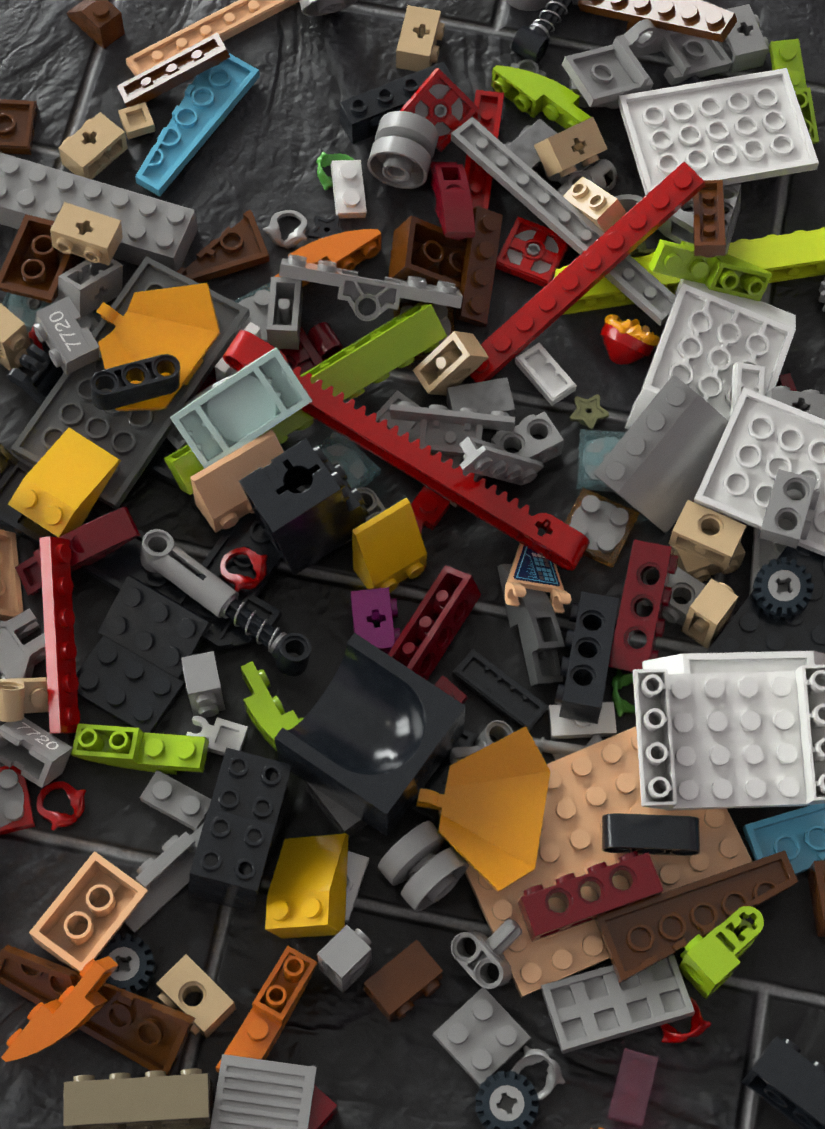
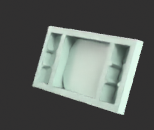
[170,347,312,469]

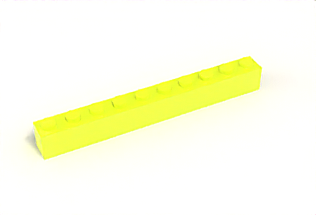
[554,227,825,315]

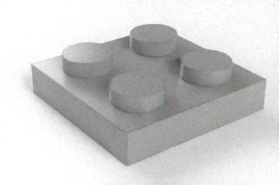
[433,988,531,1087]

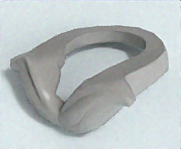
[262,210,308,249]
[511,1046,565,1101]

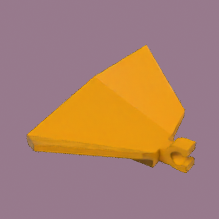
[96,283,220,411]
[416,726,550,892]

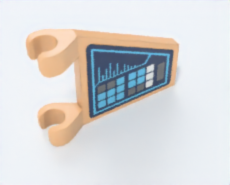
[505,543,572,614]

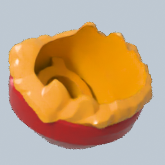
[600,314,660,365]

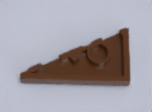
[177,210,270,283]

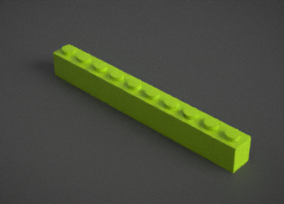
[164,303,447,495]

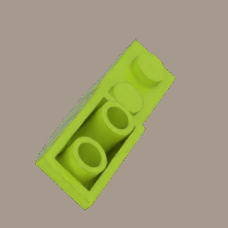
[769,39,819,144]
[491,65,591,130]
[648,239,772,301]
[241,661,304,752]
[71,724,209,775]

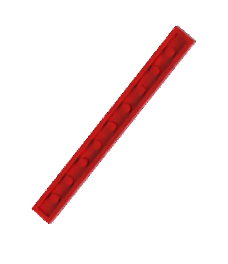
[469,162,705,383]

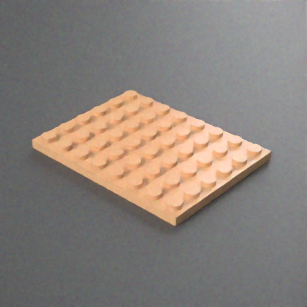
[438,726,753,998]

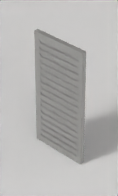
[210,1054,317,1129]

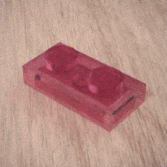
[607,1048,658,1128]

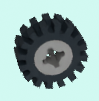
[752,557,814,620]
[95,933,156,996]
[475,1071,539,1129]

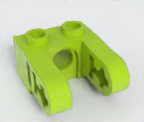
[679,906,764,999]

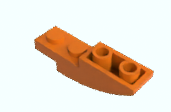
[274,229,382,287]
[216,946,317,1072]
[1,956,118,1062]

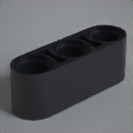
[90,354,180,411]
[602,813,700,856]

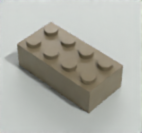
[63,1068,214,1129]

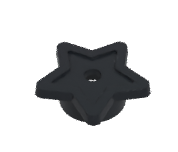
[308,215,344,240]

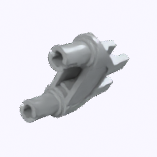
[0,608,46,679]

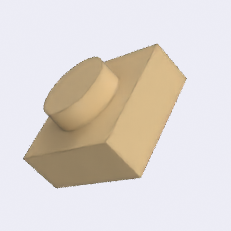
[118,102,155,140]

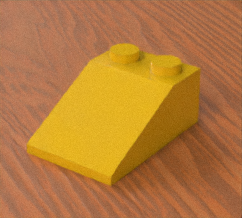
[8,428,121,538]
[352,498,427,593]
[265,833,349,939]

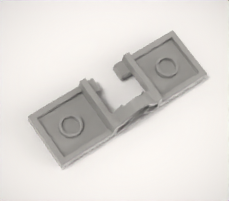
[562,19,733,107]
[279,254,463,321]

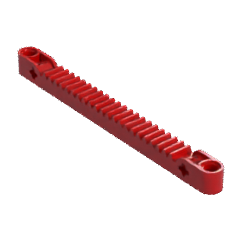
[222,330,590,571]

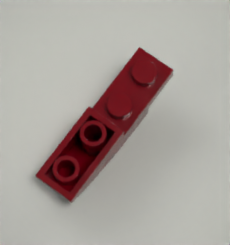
[428,162,475,240]
[15,507,140,595]

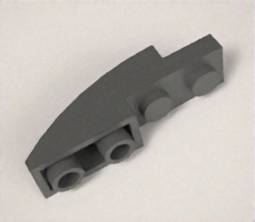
[497,564,565,687]

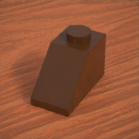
[67,0,125,49]

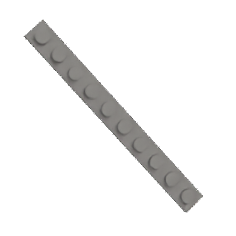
[451,117,676,326]

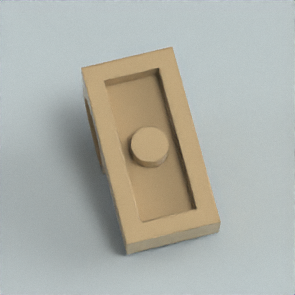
[0,677,49,722]

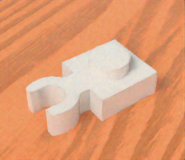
[186,716,249,756]

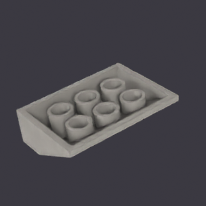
[593,374,729,534]

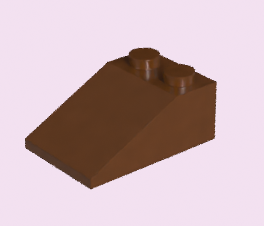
[0,214,82,303]
[388,216,467,290]

